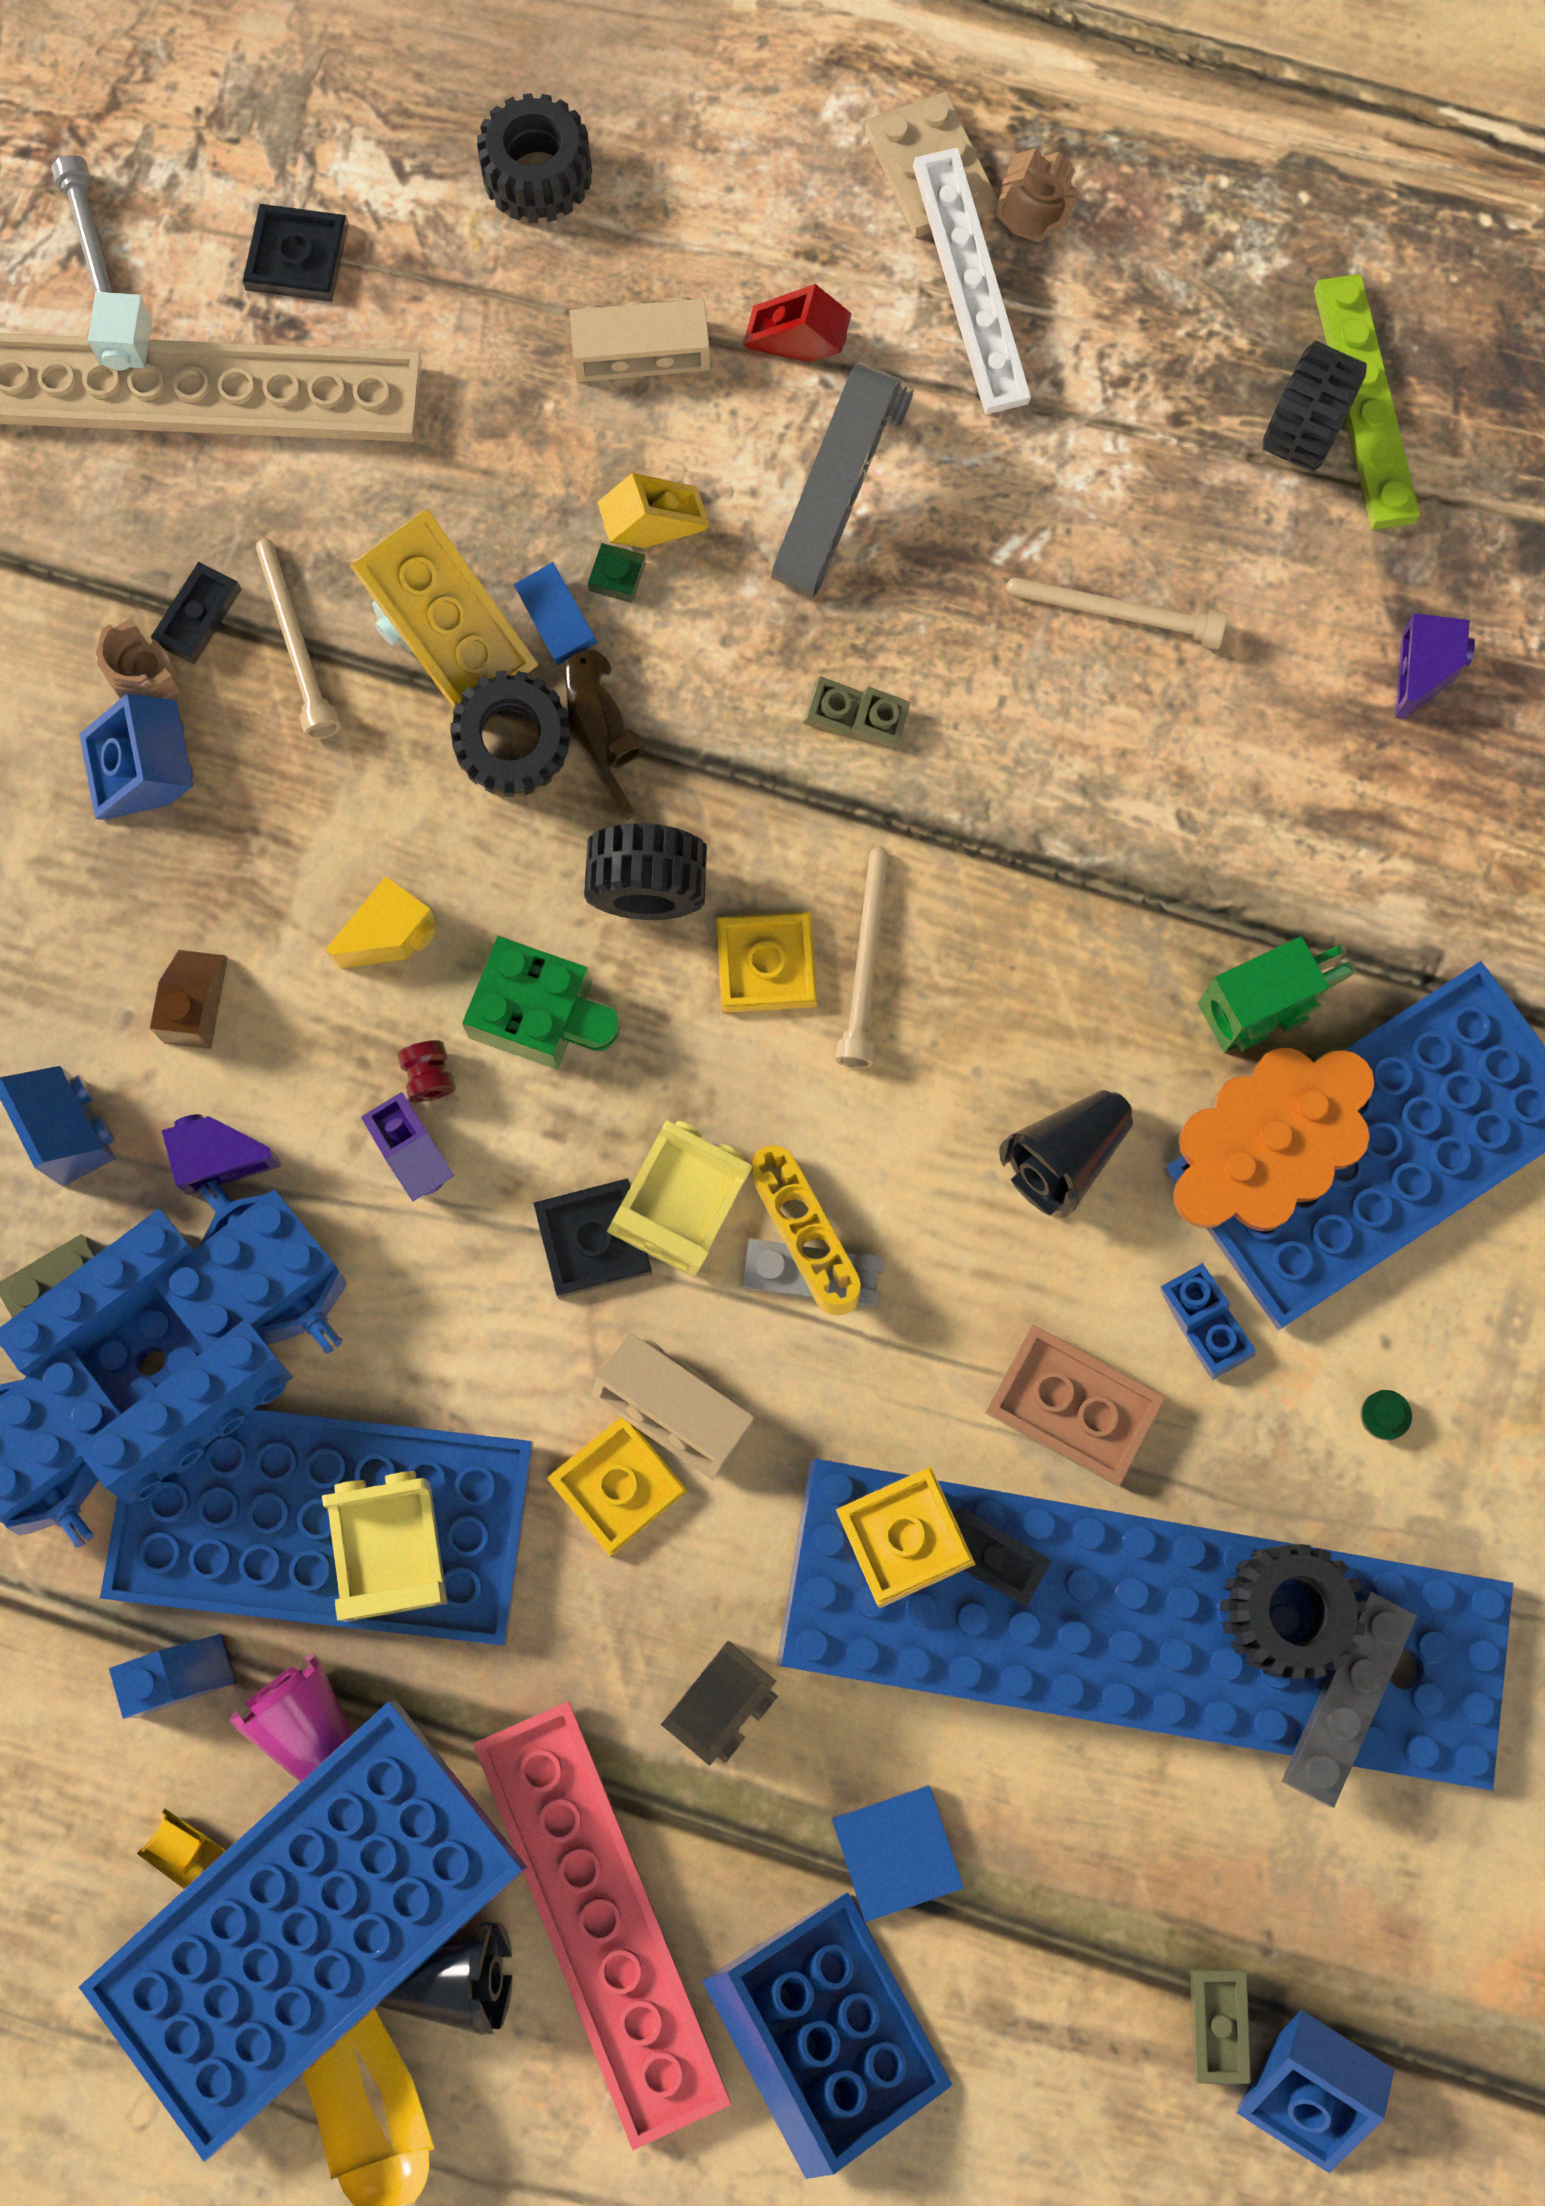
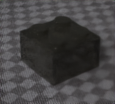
[661,1640,778,1766]

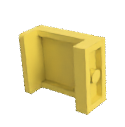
[607,1121,753,1278]
[322,1471,448,1622]

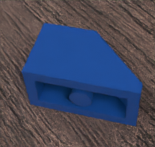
[109,1634,237,1719]

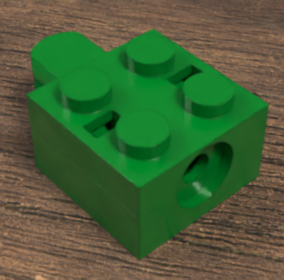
[462,936,620,1070]
[1197,936,1357,1053]

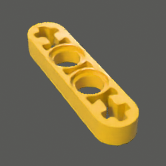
[751,1145,861,1316]

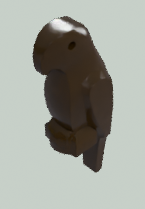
[564,650,644,819]

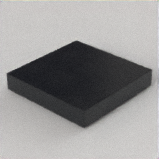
[242,204,349,302]
[533,1178,653,1299]

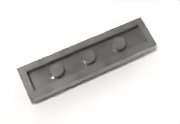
[1281,1592,1417,1808]

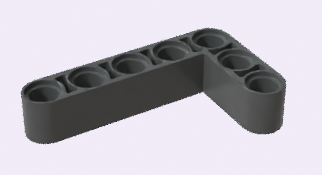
[771,362,914,597]

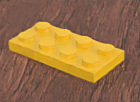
[349,508,539,708]

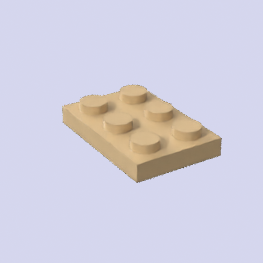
[865,91,997,238]

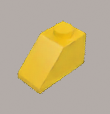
[597,473,710,548]
[325,876,437,969]

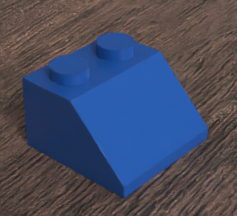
[79,693,193,820]
[0,1066,115,1187]
[1237,2010,1395,2173]

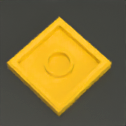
[716,912,817,1013]
[547,1417,688,1557]
[836,1466,976,1608]

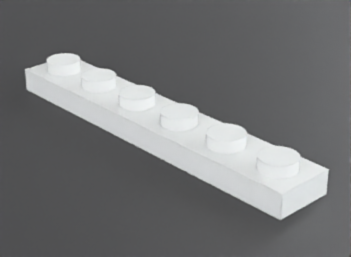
[913,147,1031,415]

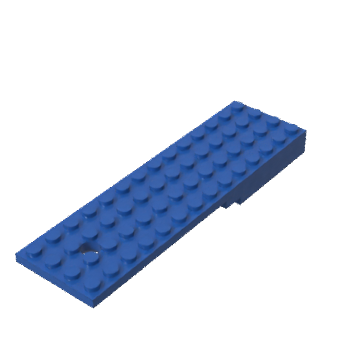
[776,1458,1513,1791]

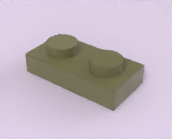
[0,1234,96,1318]
[1190,1968,1251,2084]

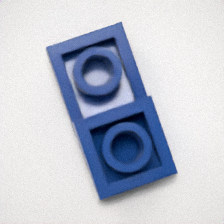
[513,562,598,665]
[1160,1263,1256,1380]

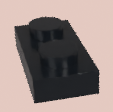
[151,562,242,665]
[954,1507,1051,1607]

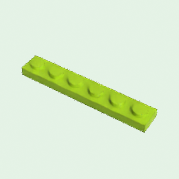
[1314,274,1420,530]

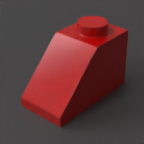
[743,284,852,363]

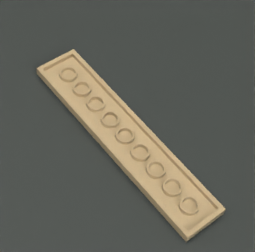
[0,333,422,442]

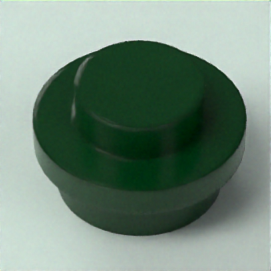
[1360,1390,1412,1441]

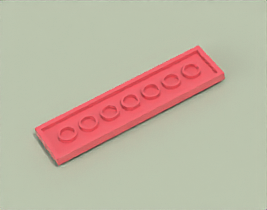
[473,1701,731,2151]

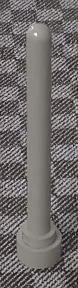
[51,155,113,293]

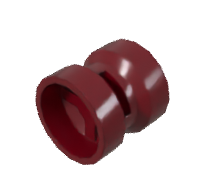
[397,1040,456,1103]

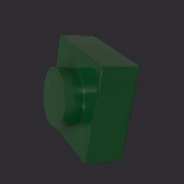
[588,543,646,603]

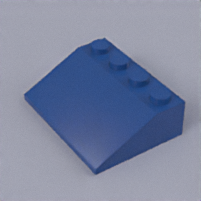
[702,1892,953,2179]

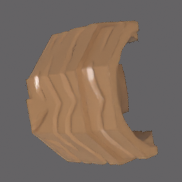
[996,148,1080,242]
[96,618,181,700]

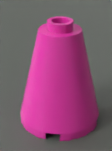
[229,1653,352,1782]

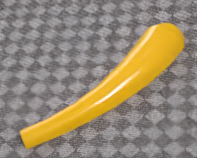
[137,1808,434,2206]

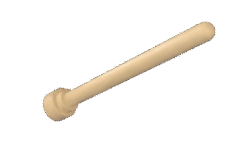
[256,538,341,740]
[1006,578,1228,650]
[835,847,888,1068]

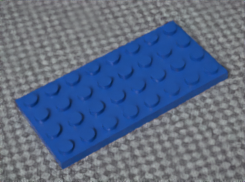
[1165,961,1545,1331]
[100,1409,533,1646]
[79,1700,528,2162]

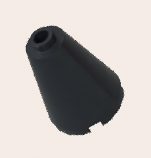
[999,1090,1133,1218]
[378,1922,513,2035]

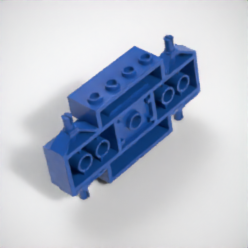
[0,1180,347,1548]

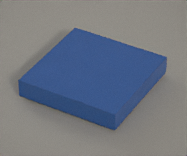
[831,1785,964,1923]

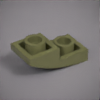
[803,676,911,747]

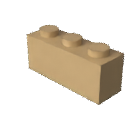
[569,297,710,382]
[590,1333,755,1481]

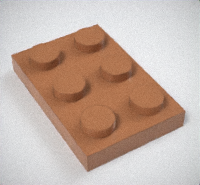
[985,1324,1166,1486]

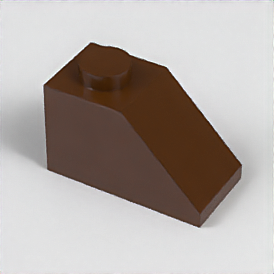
[150,950,228,1049]

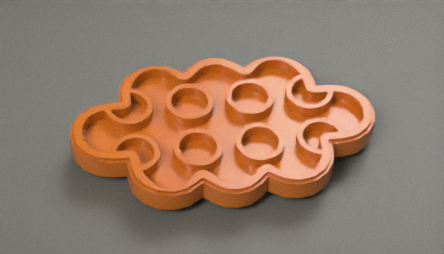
[1173,1047,1374,1231]

